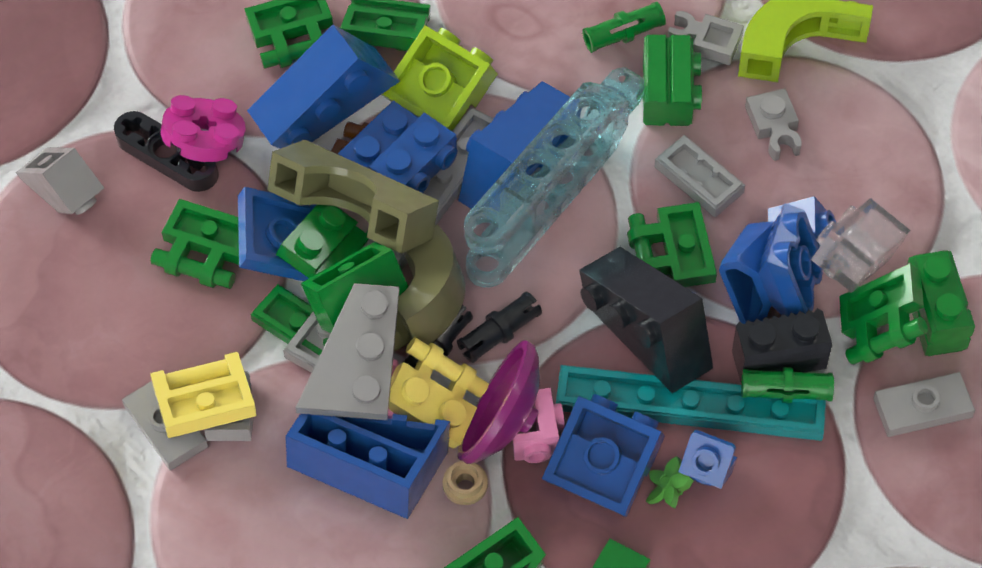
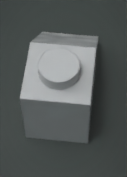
[16,147,104,215]

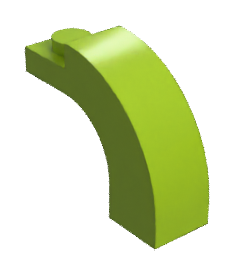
[738,0,873,82]

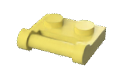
[150,352,257,438]

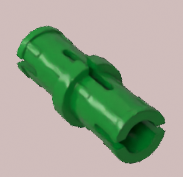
[582,1,666,53]
[741,367,834,403]

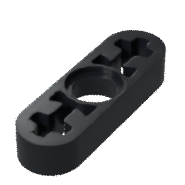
[114,111,218,192]

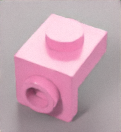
[513,388,565,463]

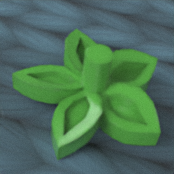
[646,456,694,509]

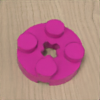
[161,95,245,162]

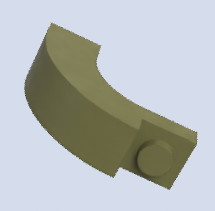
[394,224,465,351]

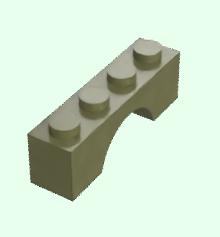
[267,140,439,254]

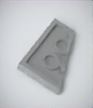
[295,283,399,420]

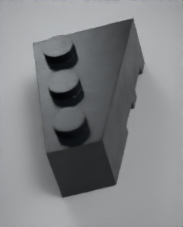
[579,247,713,394]

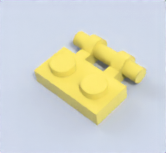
[389,337,489,449]

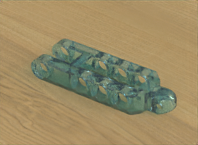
[464,67,645,287]

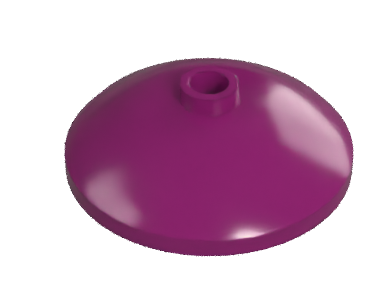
[457,340,540,464]

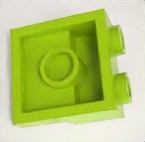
[381,25,498,131]

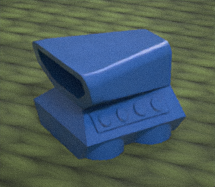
[719,203,823,324]

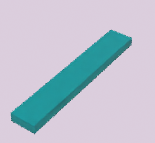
[555,365,826,441]

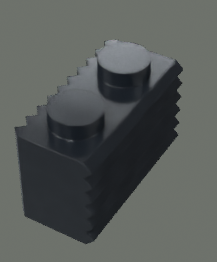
[732,308,832,382]

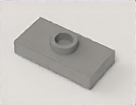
[654,135,745,217]
[873,372,975,437]
[122,381,208,471]

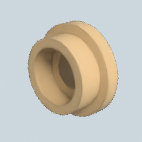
[442,461,488,505]

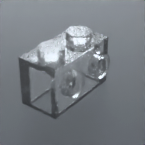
[811,198,911,293]

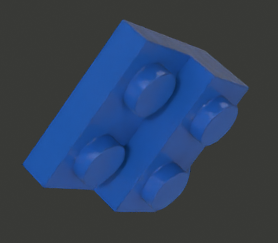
[338,100,458,193]
[542,394,665,517]

